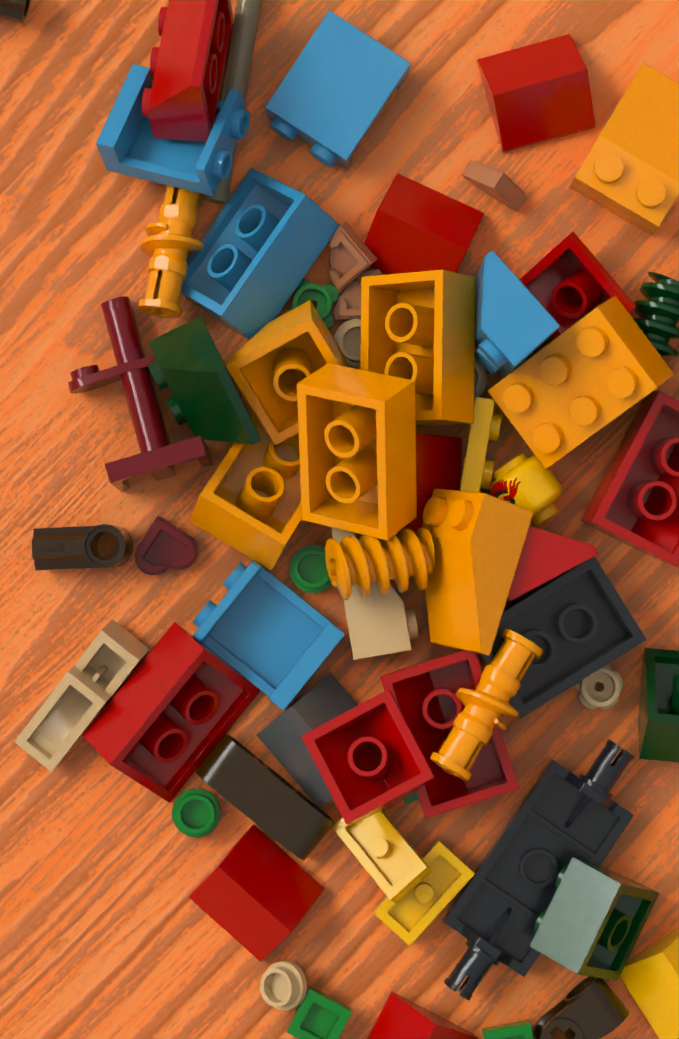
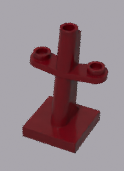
[68,296,213,491]

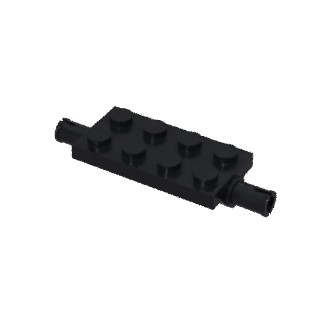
[443,739,634,1000]

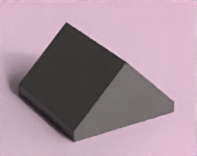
[257,672,358,809]

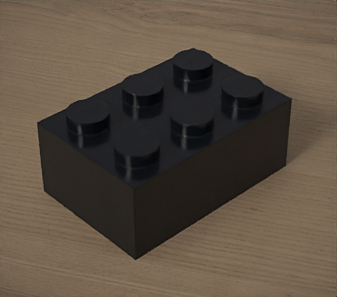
[479,556,647,718]

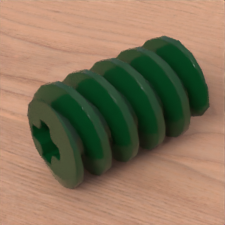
[633,272,679,357]

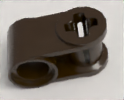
[534,976,629,1039]

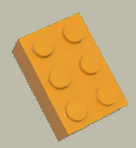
[360,270,475,426]
[488,295,675,469]
[297,363,417,540]

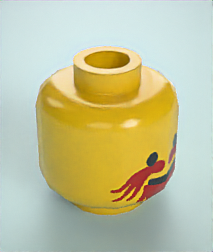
[490,452,563,527]

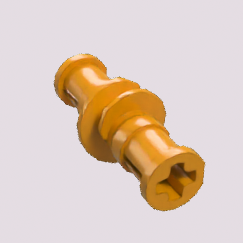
[138,185,204,319]
[430,629,543,781]

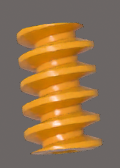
[325,527,435,600]

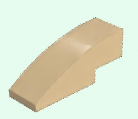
[14,620,150,772]

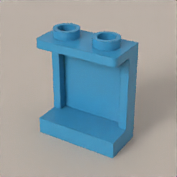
[265,10,411,168]
[96,64,250,196]
[192,561,345,711]

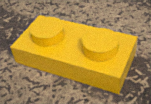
[459,397,502,493]
[332,811,432,903]
[373,839,475,946]

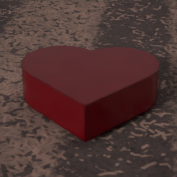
[135,516,198,575]

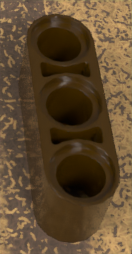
[195,734,335,861]

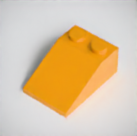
[569,63,679,236]
[189,412,303,571]
[422,489,533,656]

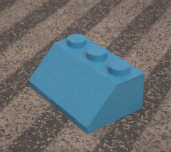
[180,168,340,340]
[475,250,560,378]

